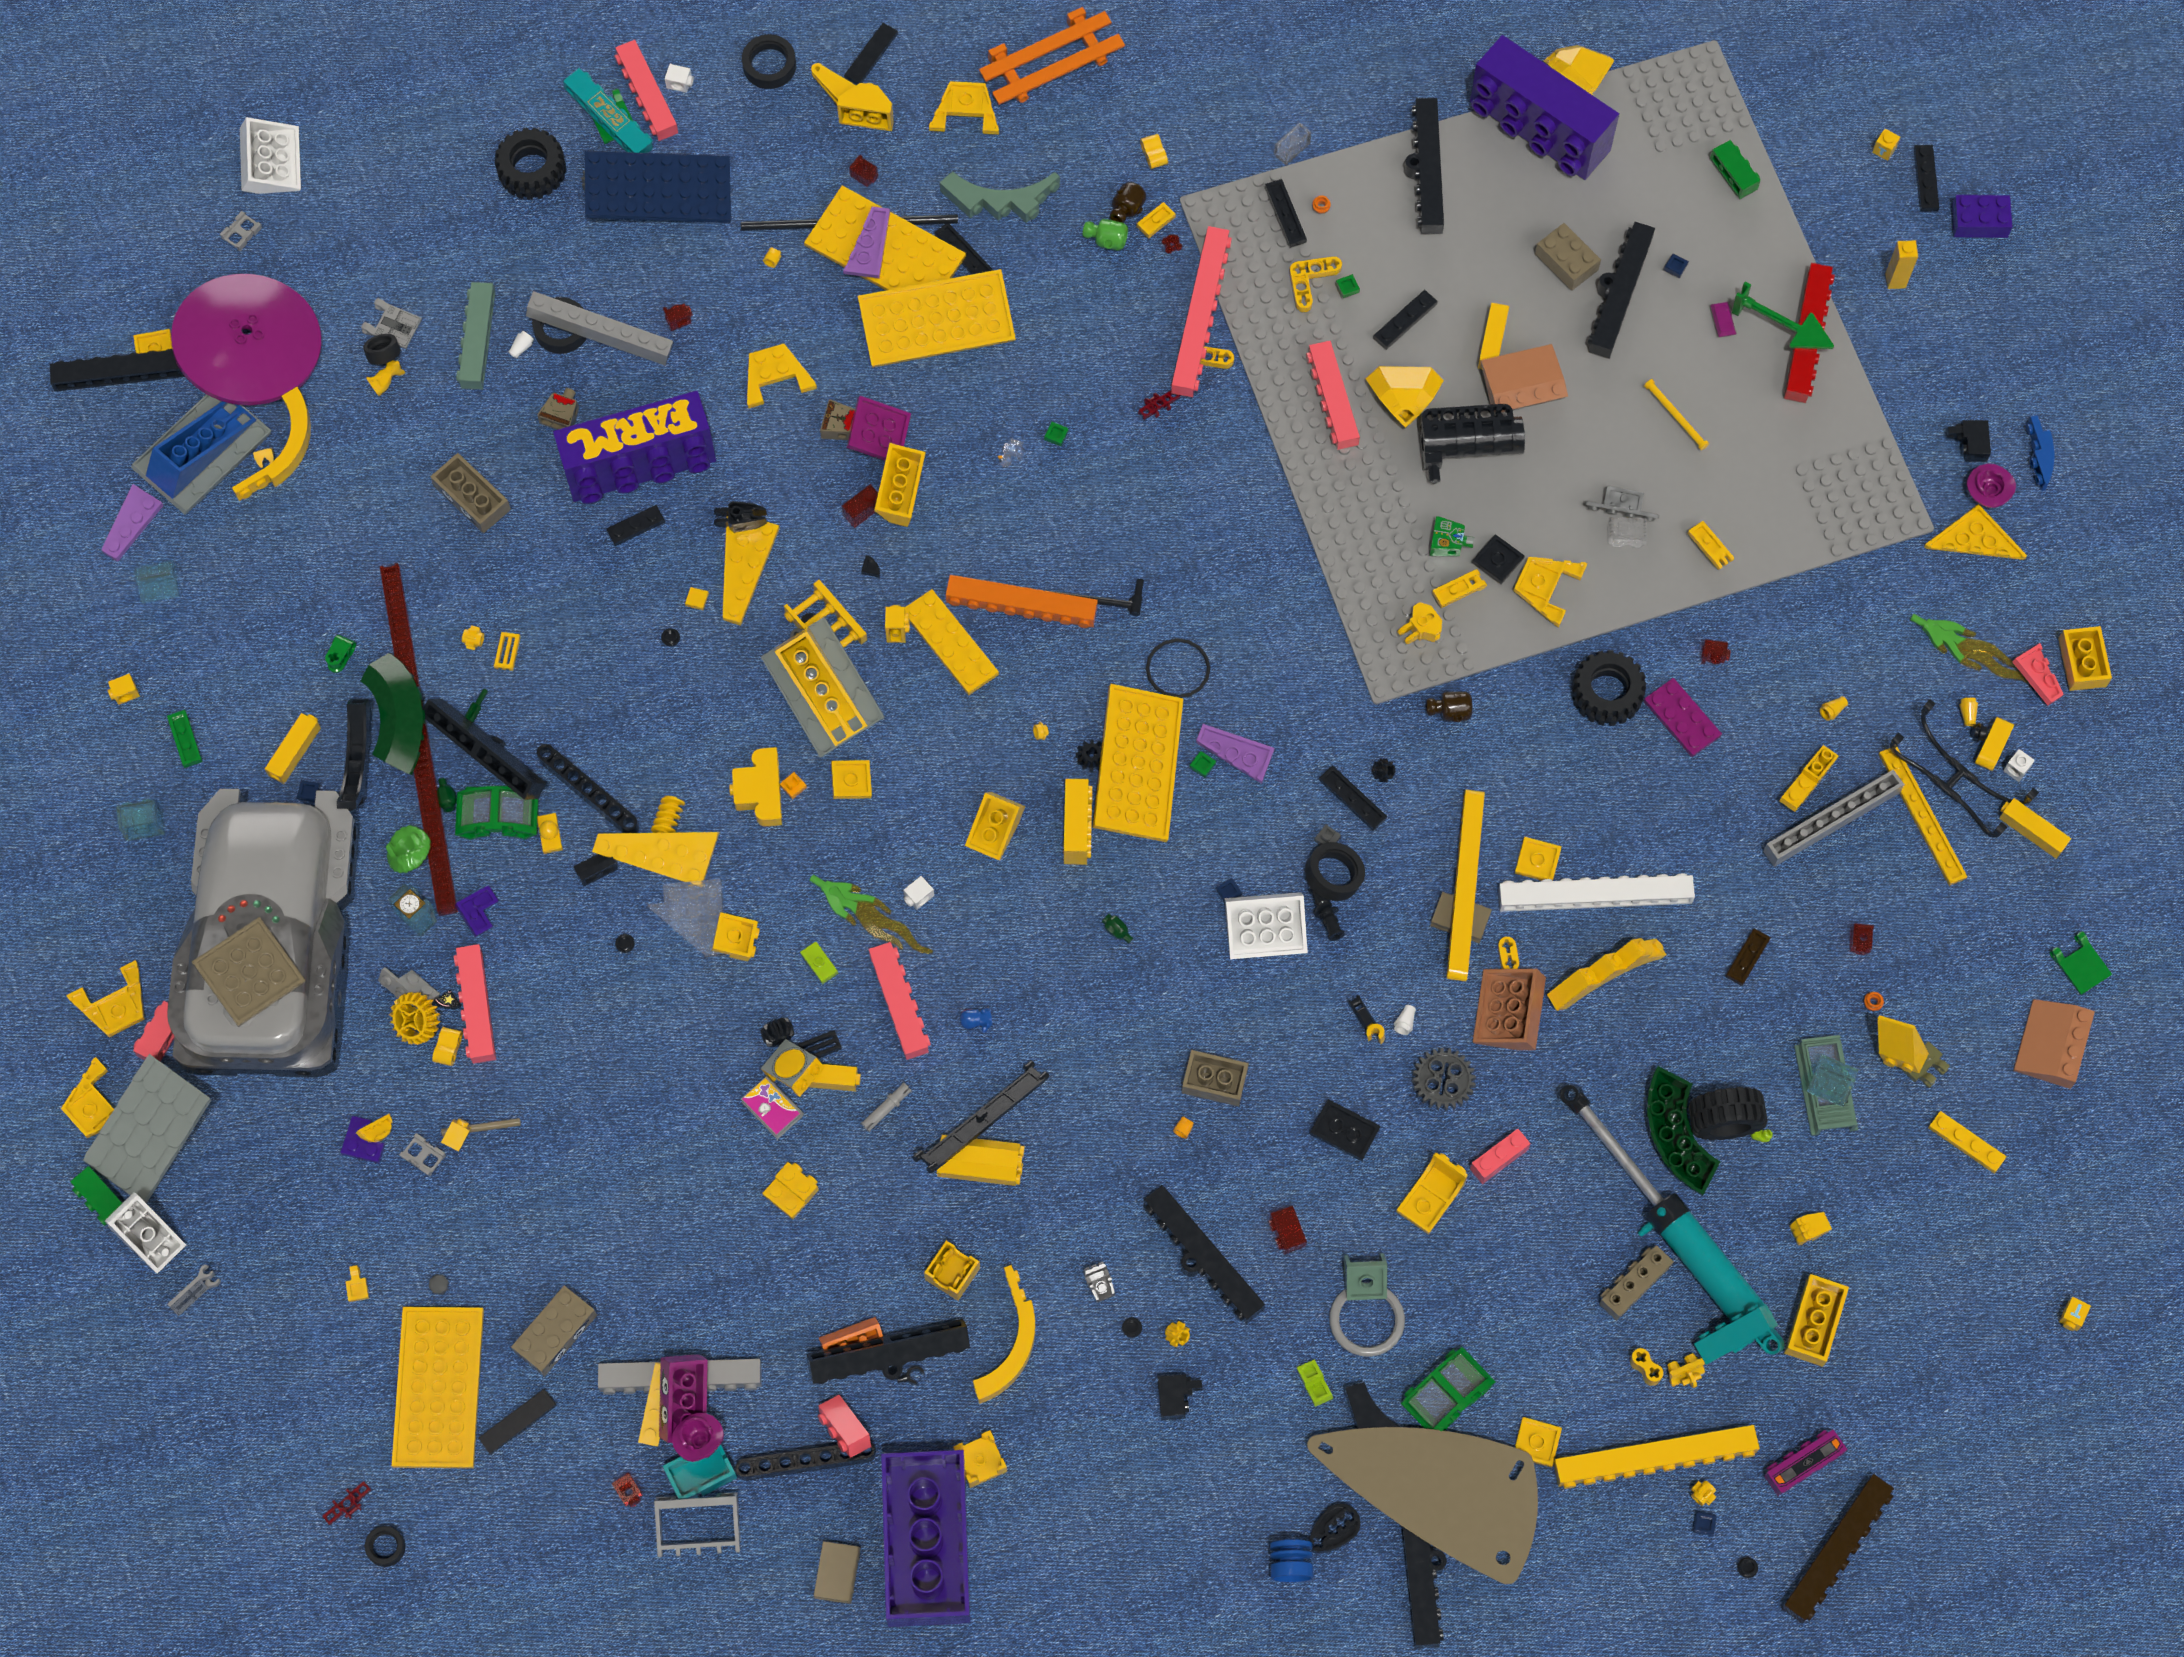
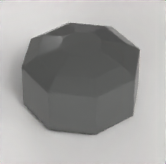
[429,1275,449,1295]

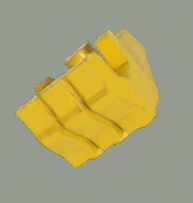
[1790,1212,1832,1245]

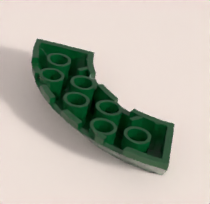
[360,653,425,775]
[1647,1066,1721,1196]

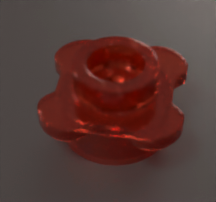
[1162,235,1182,254]

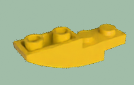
[1780,745,1839,812]

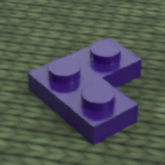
[455,885,498,937]
[340,1116,385,1164]

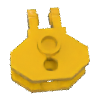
[1397,602,1442,644]

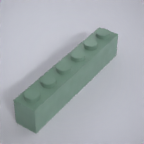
[456,282,496,390]

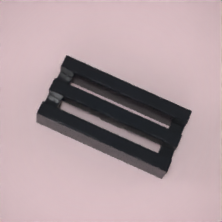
[798,1030,842,1059]

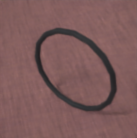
[1146,638,1211,698]

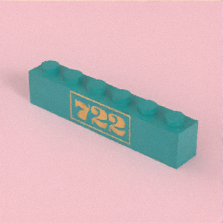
[563,68,653,153]

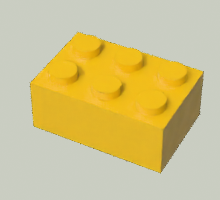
[2058,626,2112,691]

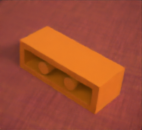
[819,1317,883,1350]

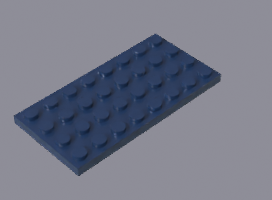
[585,151,731,223]

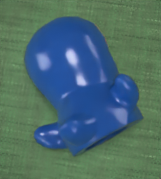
[960,1007,992,1033]

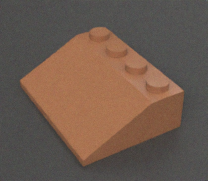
[1480,344,1568,414]
[1473,969,1546,1050]
[2013,999,2095,1089]

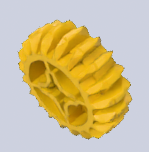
[389,992,440,1045]

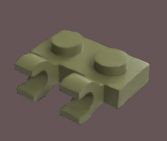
[1901,1041,1950,1088]

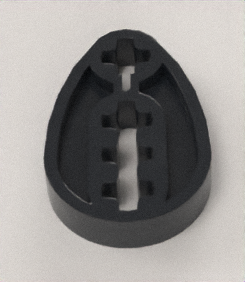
[1309,1503,1361,1553]

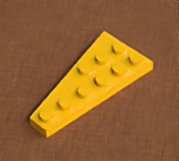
[723,516,780,626]
[592,832,720,887]

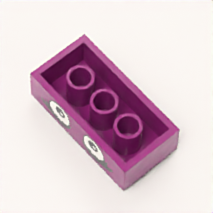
[659,1354,708,1443]

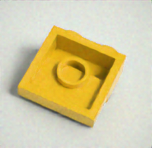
[711,912,760,962]
[762,1162,819,1220]

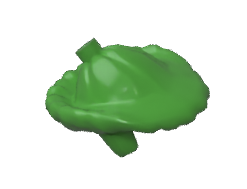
[386,825,431,873]

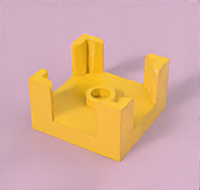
[953,1430,1007,1488]

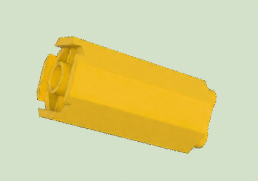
[937,1135,1025,1186]

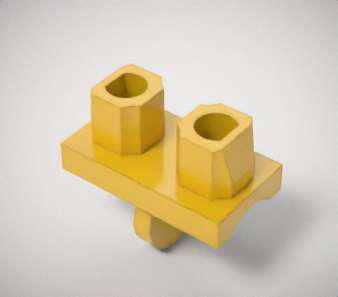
[1667,1353,1705,1388]

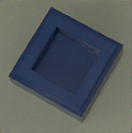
[1664,254,1689,278]
[297,780,321,803]
[1216,878,1242,903]
[1693,1512,1717,1537]

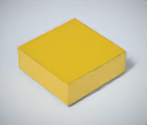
[685,587,709,611]

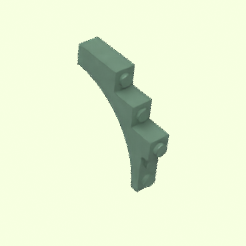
[940,171,1060,223]

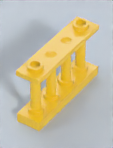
[784,580,867,648]

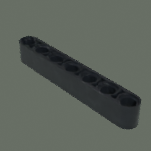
[537,744,639,833]
[735,1443,876,1481]

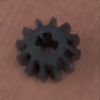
[1076,739,1102,773]
[760,1018,795,1047]

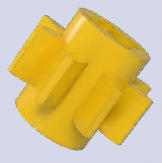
[462,625,484,650]
[1165,1321,1190,1347]
[1691,1481,1716,1506]

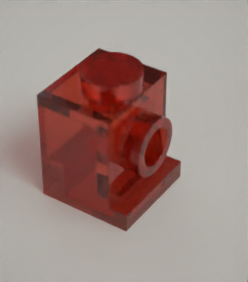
[849,155,878,187]
[663,303,693,331]
[1701,639,1731,664]
[1850,923,1874,955]
[611,1472,643,1507]

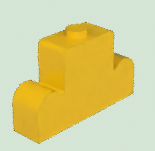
[729,747,782,826]

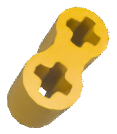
[1140,134,1168,169]
[432,1027,463,1066]
[1630,1348,1664,1386]

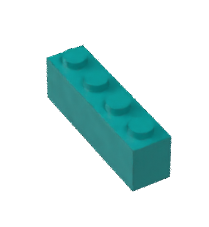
[1694,1304,1778,1365]

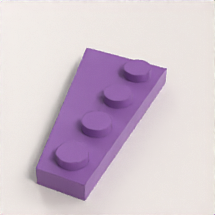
[843,207,890,278]
[101,484,164,562]
[1196,724,1275,784]

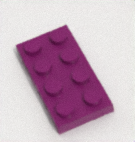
[1643,678,1722,757]

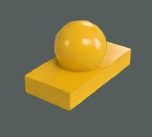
[537,813,563,854]

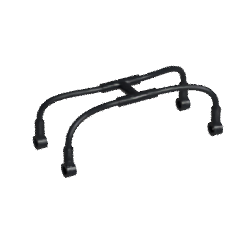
[1890,699,2039,838]

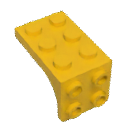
[1396,1152,1468,1235]

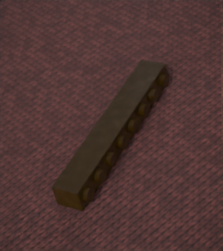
[1782,1474,1894,1623]

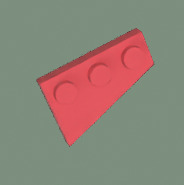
[2012,643,2064,706]

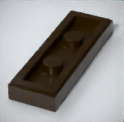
[1725,928,1771,986]

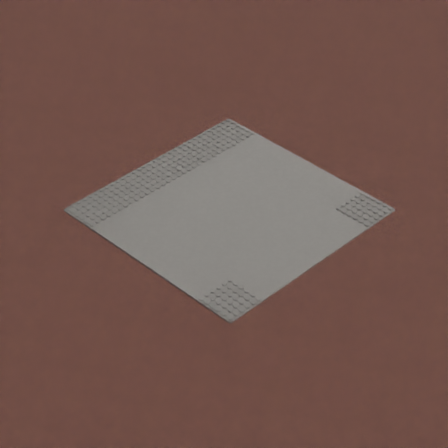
[1180,40,1934,704]

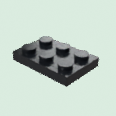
[1310,1099,1381,1161]

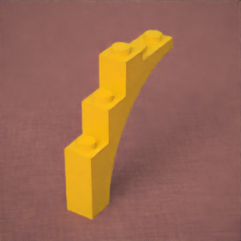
[1547,938,1666,1011]

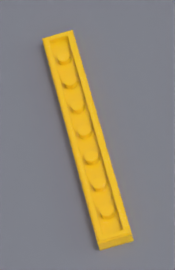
[1878,747,1968,886]

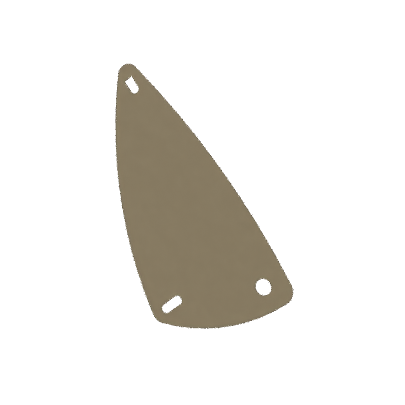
[1307,1427,1538,1584]

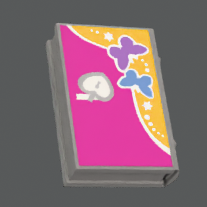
[741,1076,804,1140]

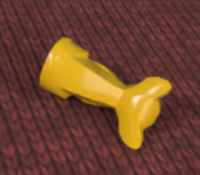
[366,360,405,396]

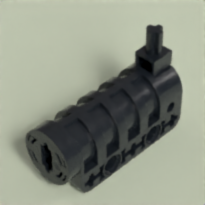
[1419,404,1525,484]

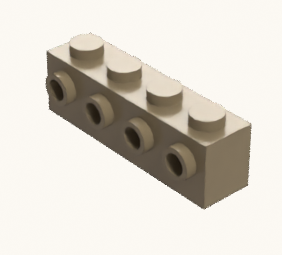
[1599,1245,1674,1321]

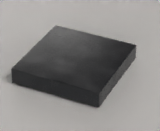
[1472,534,1525,585]

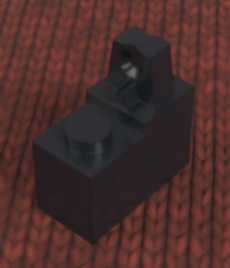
[1946,420,1991,462]
[1158,1374,1203,1421]

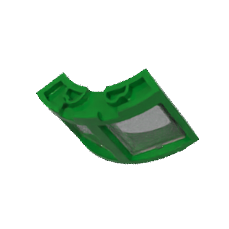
[455,786,538,840]
[1401,1347,1496,1432]

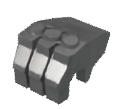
[1084,1262,1115,1303]

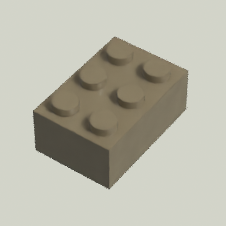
[1535,223,1601,291]
[1182,1050,1249,1107]

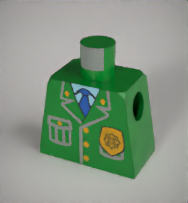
[1430,516,1475,556]

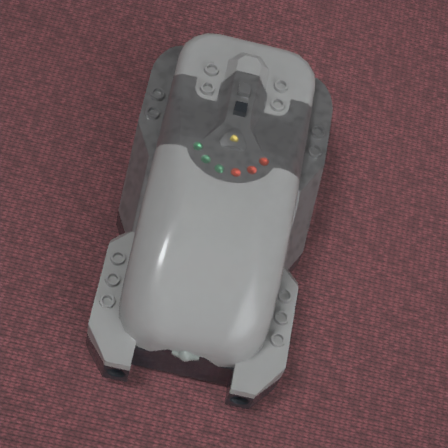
[167,789,359,1077]

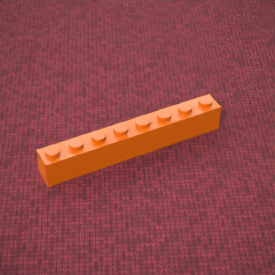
[946,575,1098,628]

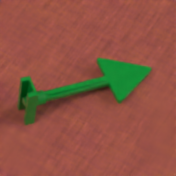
[1732,281,1834,349]

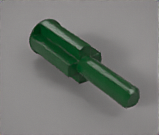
[464,688,488,723]

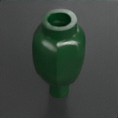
[437,778,456,812]
[1102,913,1134,944]

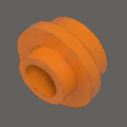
[1312,195,1331,213]
[1864,992,1884,1011]

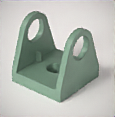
[1343,1253,1387,1300]

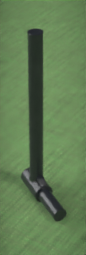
[1045,579,1144,616]

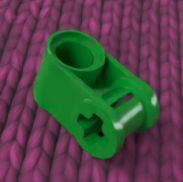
[325,635,356,673]

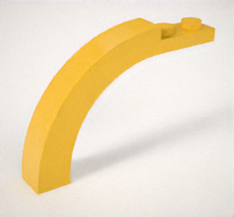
[232,387,311,501]
[973,1265,1035,1404]

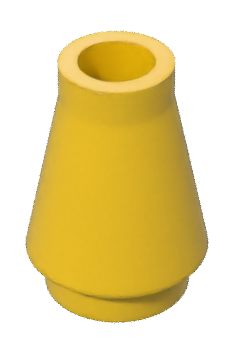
[1820,696,1848,721]
[1959,698,1978,726]

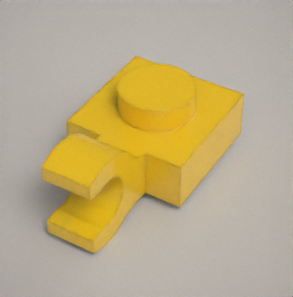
[345,1265,369,1302]

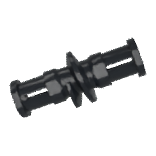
[1308,887,1345,941]

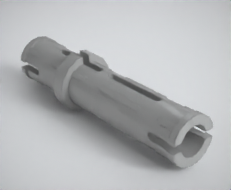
[861,1082,912,1132]

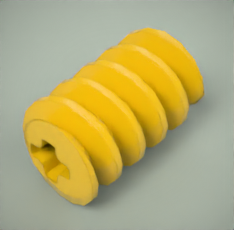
[651,795,685,833]

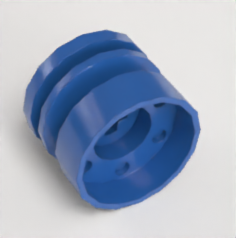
[1270,1539,1313,1582]

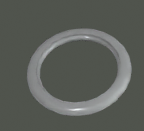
[1329,1289,1405,1357]

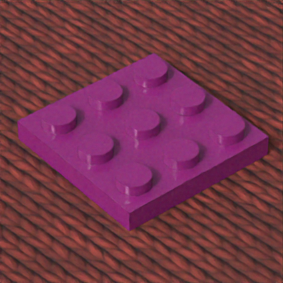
[846,396,911,461]

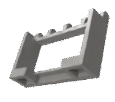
[654,1492,741,1557]

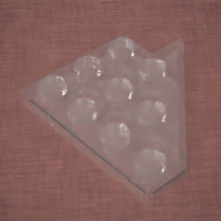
[648,879,726,957]

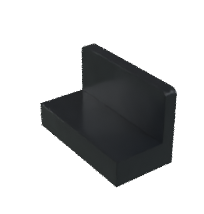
[574,854,618,887]

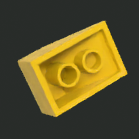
[965,792,1025,860]
[1877,1015,1929,1073]

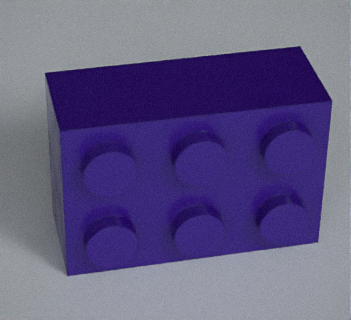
[1951,195,2012,238]

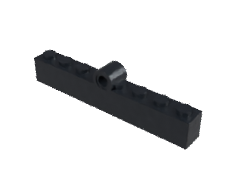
[1404,98,1444,234]
[1587,222,1655,359]
[423,699,546,800]
[1143,1185,1265,1324]
[806,1319,970,1384]
[1401,1526,1447,1649]

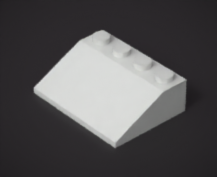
[240,117,301,194]
[1225,892,1308,959]

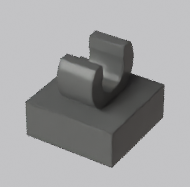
[1314,825,1341,845]

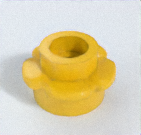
[1033,722,1049,740]

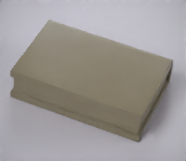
[1430,892,1492,944]
[814,1541,861,1604]

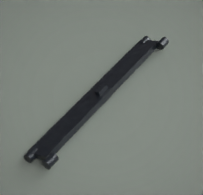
[912,1060,1049,1174]

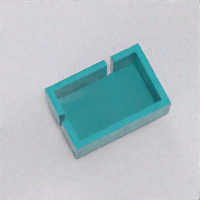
[663,1444,737,1499]

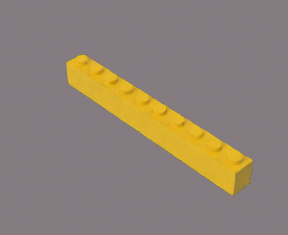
[1553,1425,1760,1489]

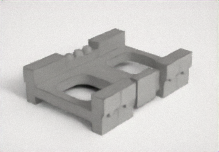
[220,211,262,251]
[399,1133,446,1177]

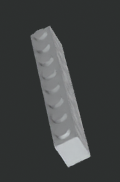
[526,291,673,366]
[1763,769,1905,867]
[598,1359,762,1395]

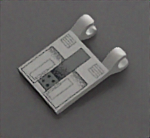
[361,298,422,349]
[167,1265,221,1316]

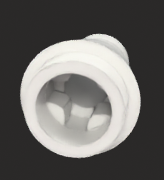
[508,331,534,359]
[1394,1005,1416,1035]

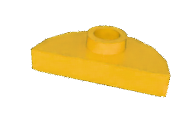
[356,1114,392,1143]

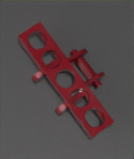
[1138,390,1181,420]
[322,1481,372,1525]

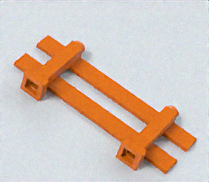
[979,7,1125,105]

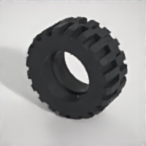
[495,128,566,200]
[1571,650,1646,726]
[1688,1087,1768,1140]

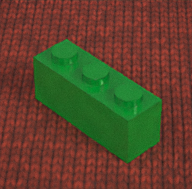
[1710,140,1761,199]
[70,1166,122,1226]

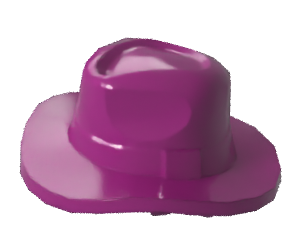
[1967,464,2016,508]
[672,1413,724,1462]

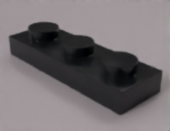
[606,505,665,546]

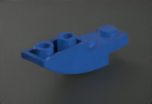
[2026,415,2055,491]

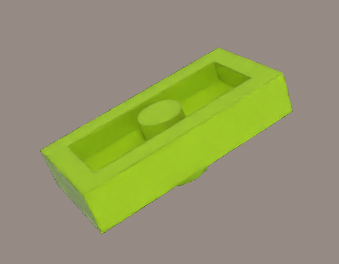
[800,942,838,984]

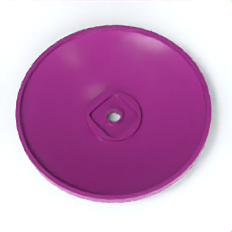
[171,274,321,405]

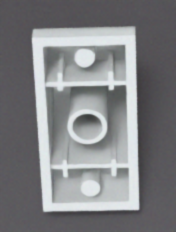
[105,1192,186,1273]

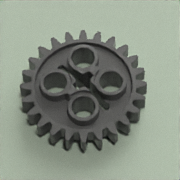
[1412,1047,1476,1111]

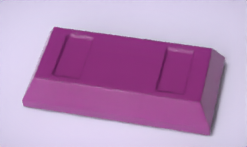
[1710,302,1737,337]

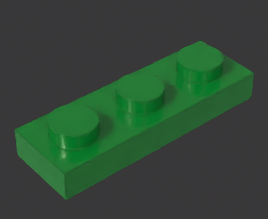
[167,710,203,768]

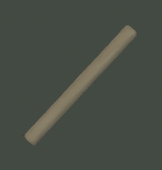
[441,1118,521,1137]

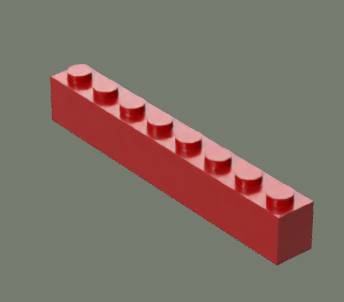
[1784,263,1835,403]

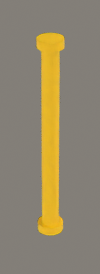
[1644,379,1709,451]

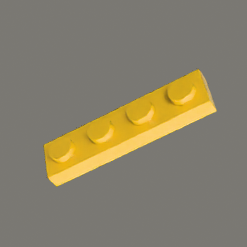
[1928,1111,2007,1174]
[638,1362,661,1447]

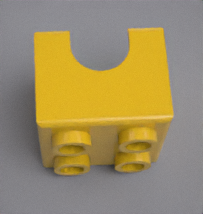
[924,1240,980,1301]

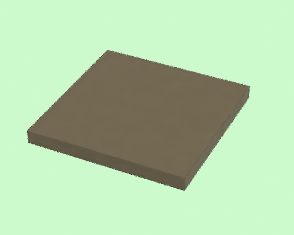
[192,917,306,1027]

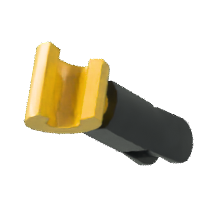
[1347,995,1385,1044]

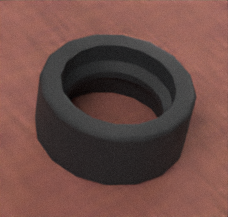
[363,334,401,365]
[364,1526,405,1567]

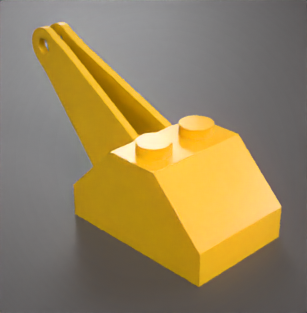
[811,63,894,131]

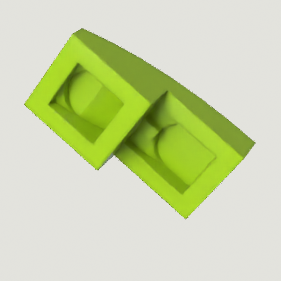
[1296,1359,1333,1407]

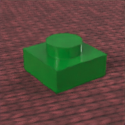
[1336,274,1360,298]
[1044,422,1069,446]
[1190,751,1216,778]

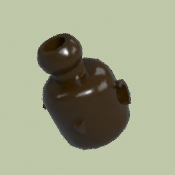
[1110,182,1146,223]
[1426,691,1473,722]

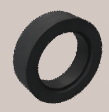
[742,34,796,89]
[532,297,587,354]
[1305,842,1365,901]

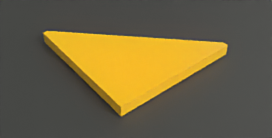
[1924,504,2027,560]

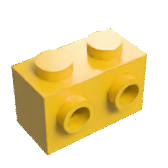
[885,605,910,643]

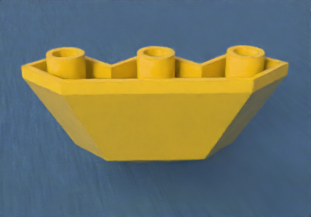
[1543,45,1614,95]
[1365,366,1444,428]

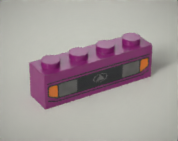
[1764,1429,1848,1496]

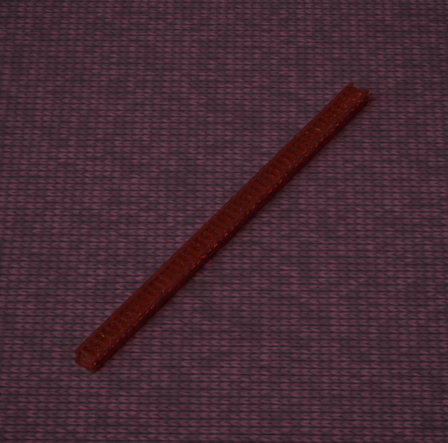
[379,563,458,916]

